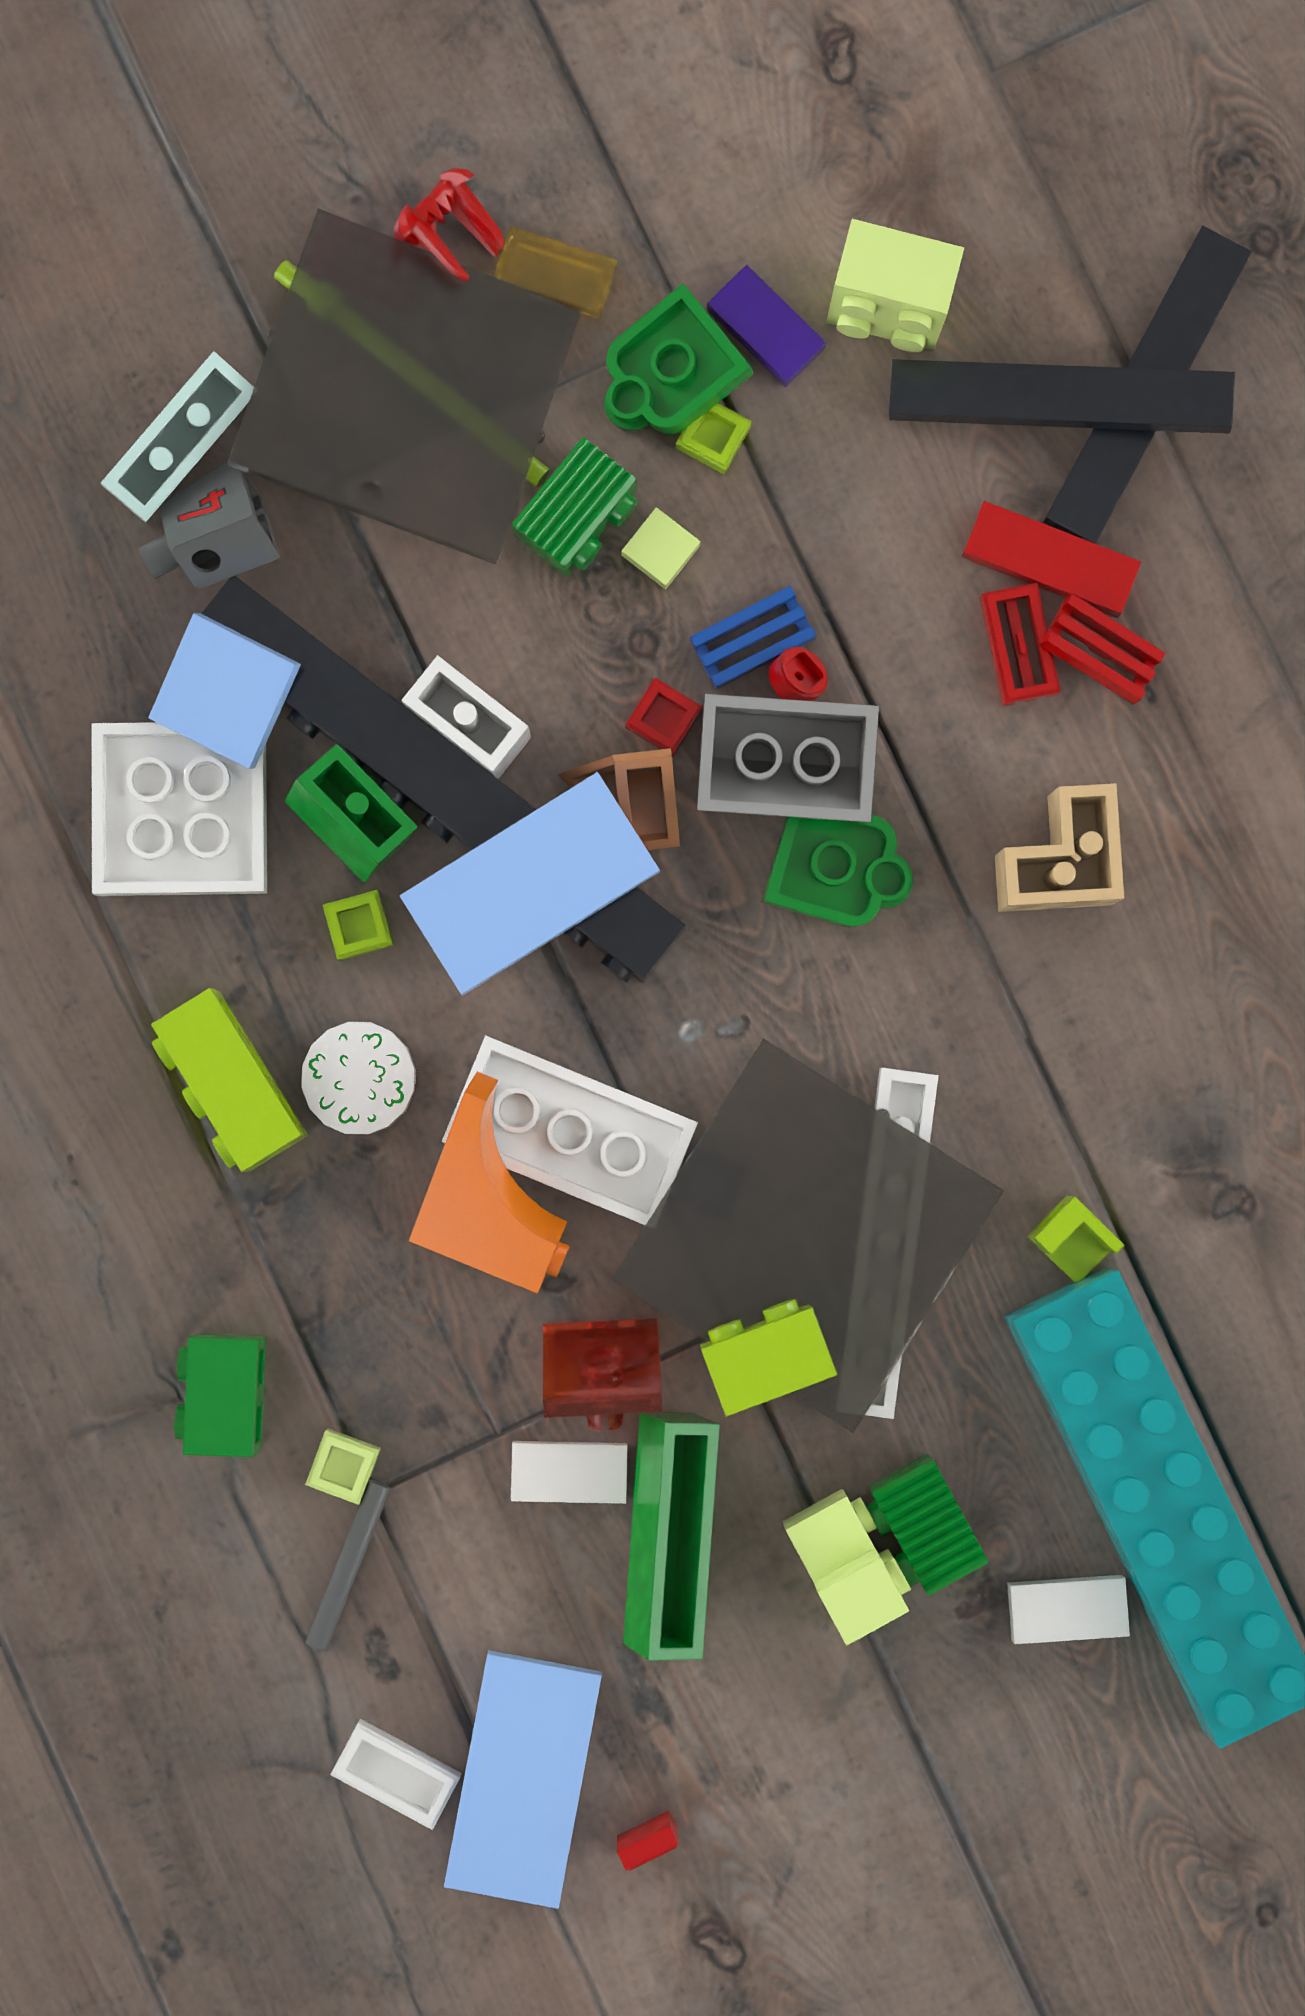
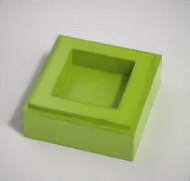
[675,403,752,475]
[323,890,394,961]

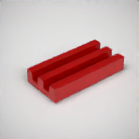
[980,582,1061,706]
[1040,593,1166,704]

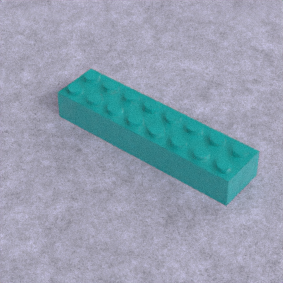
[1004,1267,1305,1749]

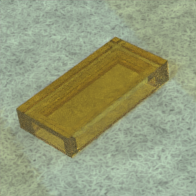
[493,226,617,319]

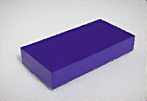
[707,265,826,387]

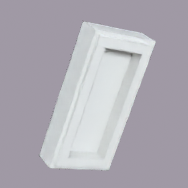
[511,1441,628,1504]
[1007,1575,1130,1644]
[330,1719,461,1830]

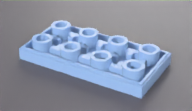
[399,772,660,996]
[444,1650,602,1909]

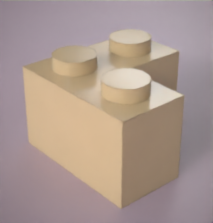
[995,783,1124,912]

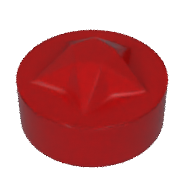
[769,647,828,701]

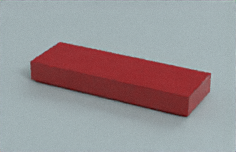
[961,501,1142,618]

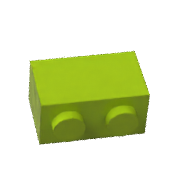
[700,1299,837,1417]

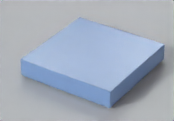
[148,613,301,769]

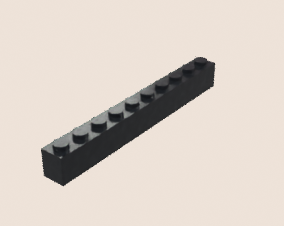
[201,576,686,983]

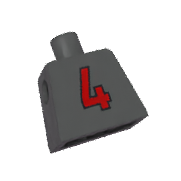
[139,457,280,589]

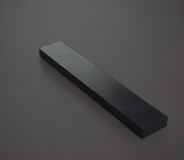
[1043,226,1252,544]
[889,359,1235,434]

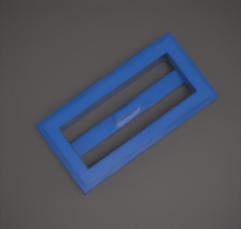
[690,586,817,690]

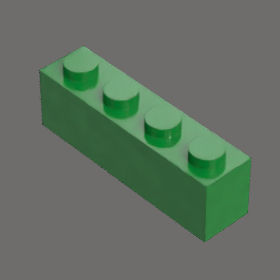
[623,1412,720,1661]

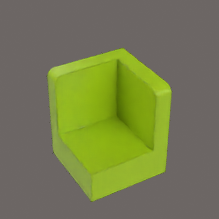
[1027,1196,1125,1282]

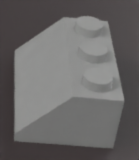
[697,694,879,822]

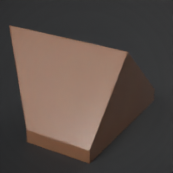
[558,748,680,850]

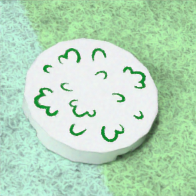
[301,1022,416,1134]

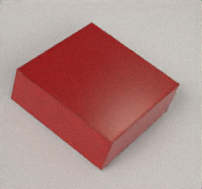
[625,678,703,757]
[617,1810,679,1871]

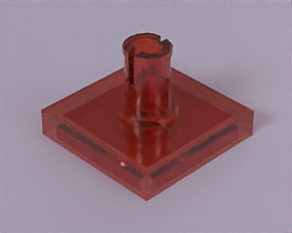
[543,1318,663,1431]

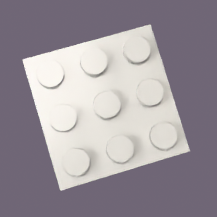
[92,722,267,896]

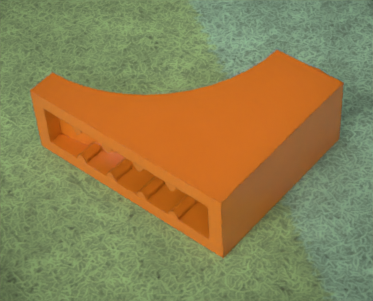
[409,1071,570,1294]

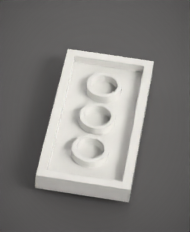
[442,1035,698,1229]

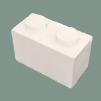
[402,655,531,779]

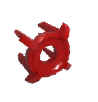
[394,168,504,288]

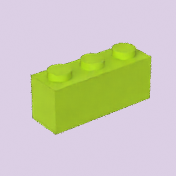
[151,988,308,1172]

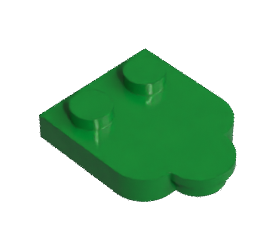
[604,283,754,434]
[761,814,913,928]

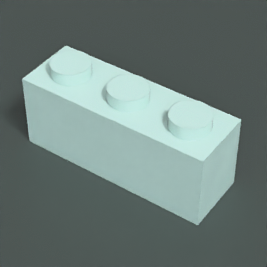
[101,351,258,522]

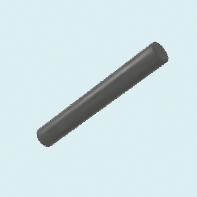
[305,1480,391,1651]

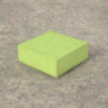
[621,507,701,590]
[305,1428,381,1505]

